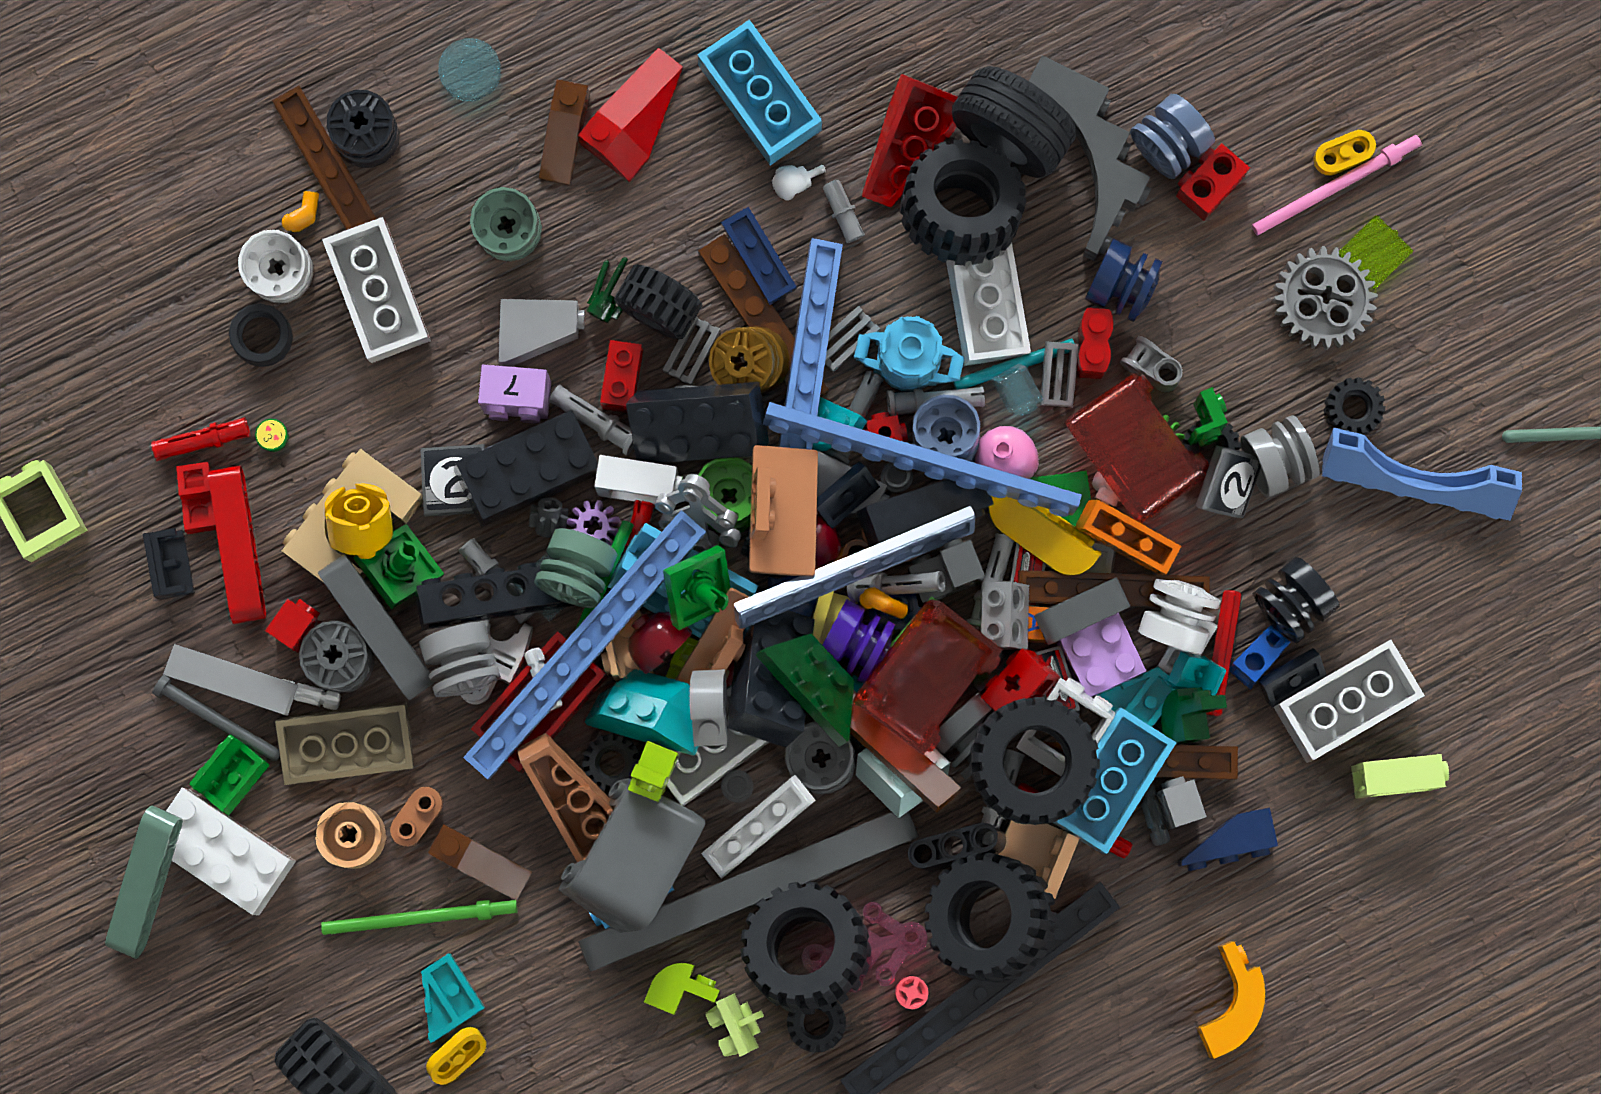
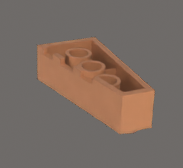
[517,733,614,862]

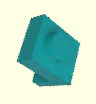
[1168,651,1226,696]

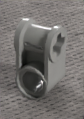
[1120,336,1183,392]

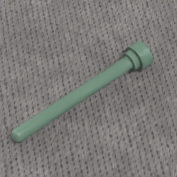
[1502,426,1601,443]

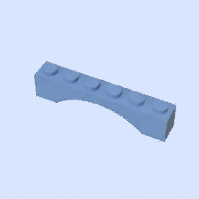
[1322,428,1522,521]

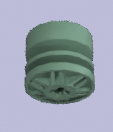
[470,187,542,262]
[534,528,618,608]

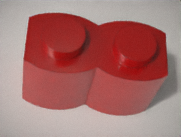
[1076,308,1113,379]

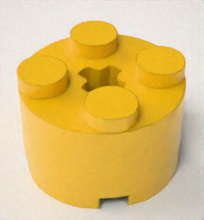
[325,483,393,559]

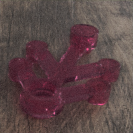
[802,902,928,992]

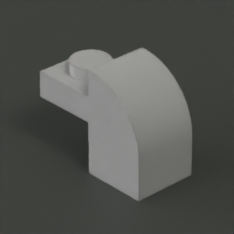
[690,669,728,746]

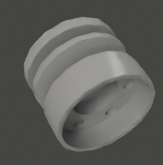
[1241,415,1320,498]
[419,622,501,697]

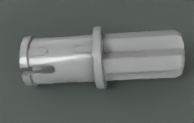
[823,180,865,243]

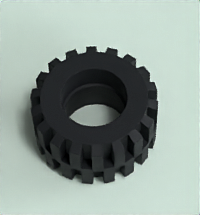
[614,265,703,339]

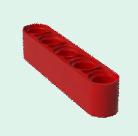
[208,465,266,624]

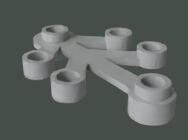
[655,474,741,553]

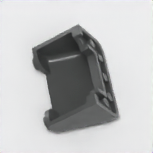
[558,778,705,933]

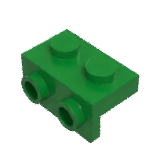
[1188,387,1228,447]
[189,734,269,816]

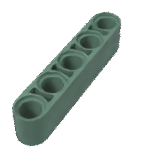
[105,805,183,959]

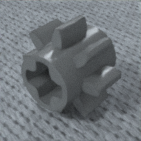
[529,497,569,538]

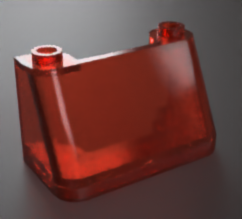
[1065,373,1209,524]
[853,599,1003,755]

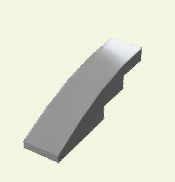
[163,644,298,716]

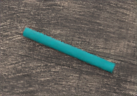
[953,338,1075,389]

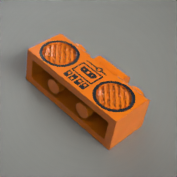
[1075,500,1181,575]

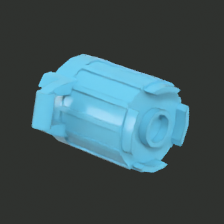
[854,316,965,392]

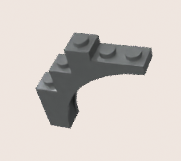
[1029,55,1152,261]

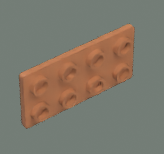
[749,445,818,576]

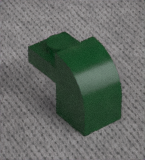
[1161,687,1227,744]

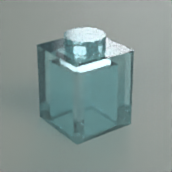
[991,363,1043,416]

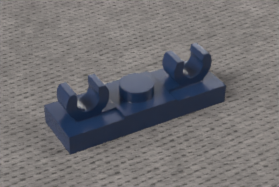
[721,207,797,305]

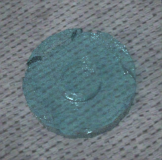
[438,38,501,101]

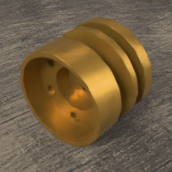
[709,326,790,393]

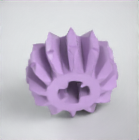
[567,500,621,546]

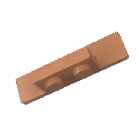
[675,588,749,685]

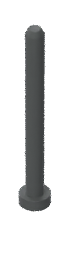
[152,675,280,761]

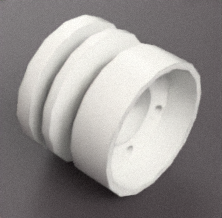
[238,230,313,303]
[1138,579,1221,654]

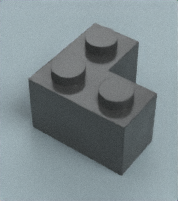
[908,538,985,607]

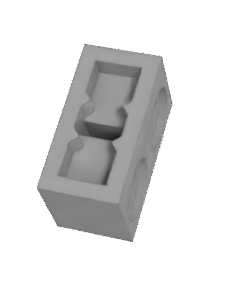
[981,581,1029,650]
[1156,776,1207,830]

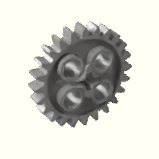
[1272,246,1378,350]

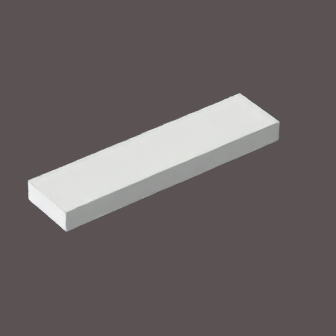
[701,775,816,879]

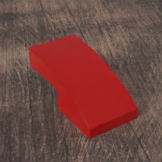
[176,462,216,534]

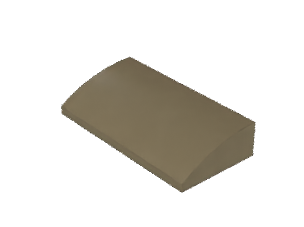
[275,701,414,785]

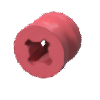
[895,976,929,1009]

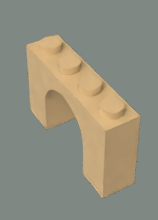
[282,449,423,583]

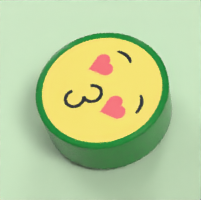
[255,419,289,452]

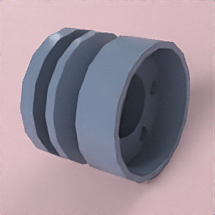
[1130,94,1215,179]
[913,394,980,462]

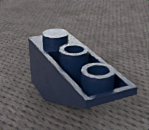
[1177,808,1278,871]

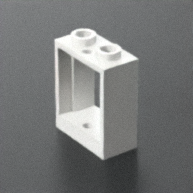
[594,455,683,505]
[1016,678,1115,776]

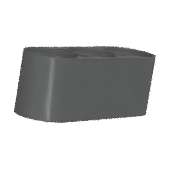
[1034,577,1130,645]

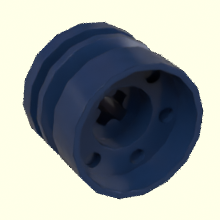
[1085,239,1163,322]

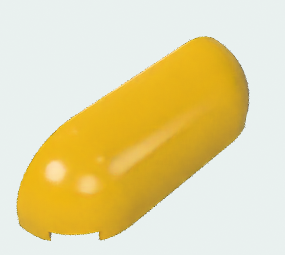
[989,496,1101,575]

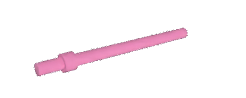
[1252,135,1422,236]

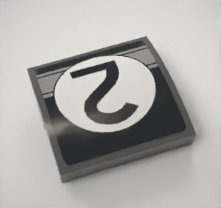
[421,444,485,517]
[1196,445,1261,519]

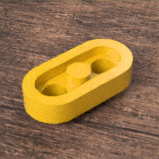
[1314,130,1376,176]
[426,1027,486,1085]

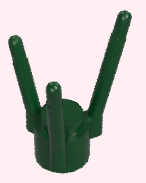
[586,257,628,324]

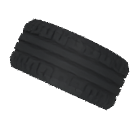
[952,66,1076,178]

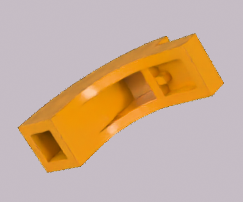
[1196,941,1265,1059]

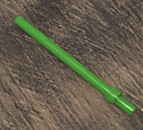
[321,900,518,935]

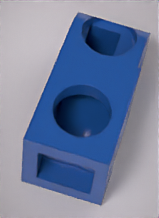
[1229,625,1291,690]

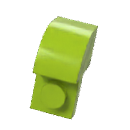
[628,741,679,802]
[644,963,720,1015]

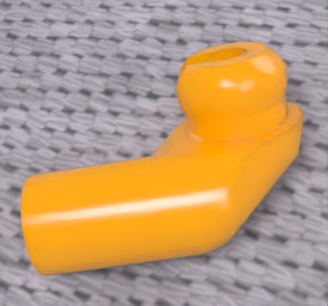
[282,191,319,232]
[859,587,908,619]

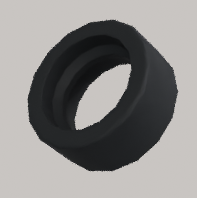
[229,303,293,367]

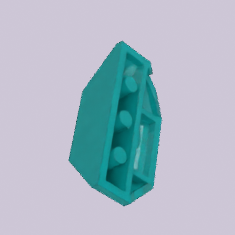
[584,669,699,756]

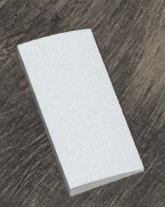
[946,242,1031,366]

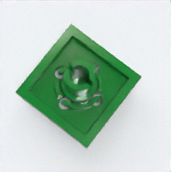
[353,524,444,609]
[663,545,731,630]

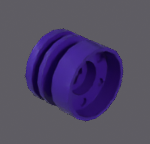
[822,599,895,684]

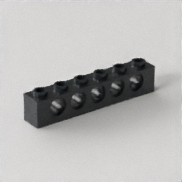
[415,559,611,631]

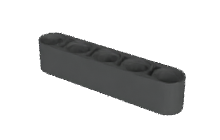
[317,554,435,701]

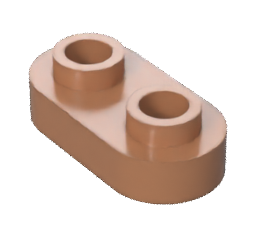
[390,787,443,847]

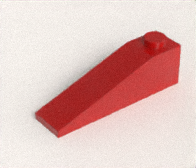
[578,48,683,183]
[862,74,958,207]

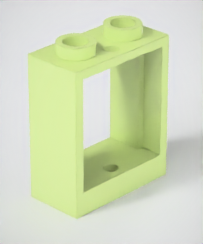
[0,460,88,562]
[1351,754,1449,798]

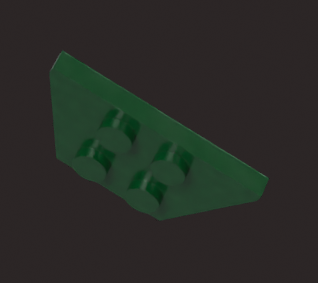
[755,633,854,747]

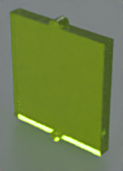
[1339,215,1413,290]

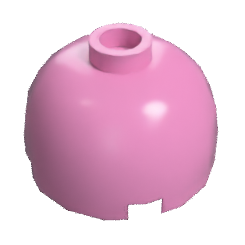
[975,426,1038,479]

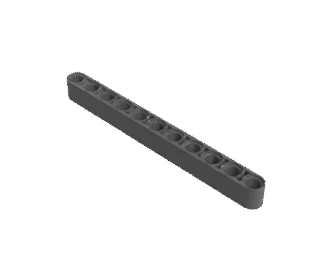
[578,811,919,972]

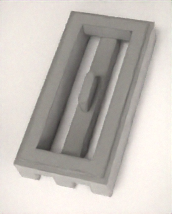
[825,306,880,372]
[663,316,721,386]
[1040,341,1078,408]

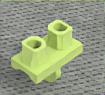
[705,993,764,1057]

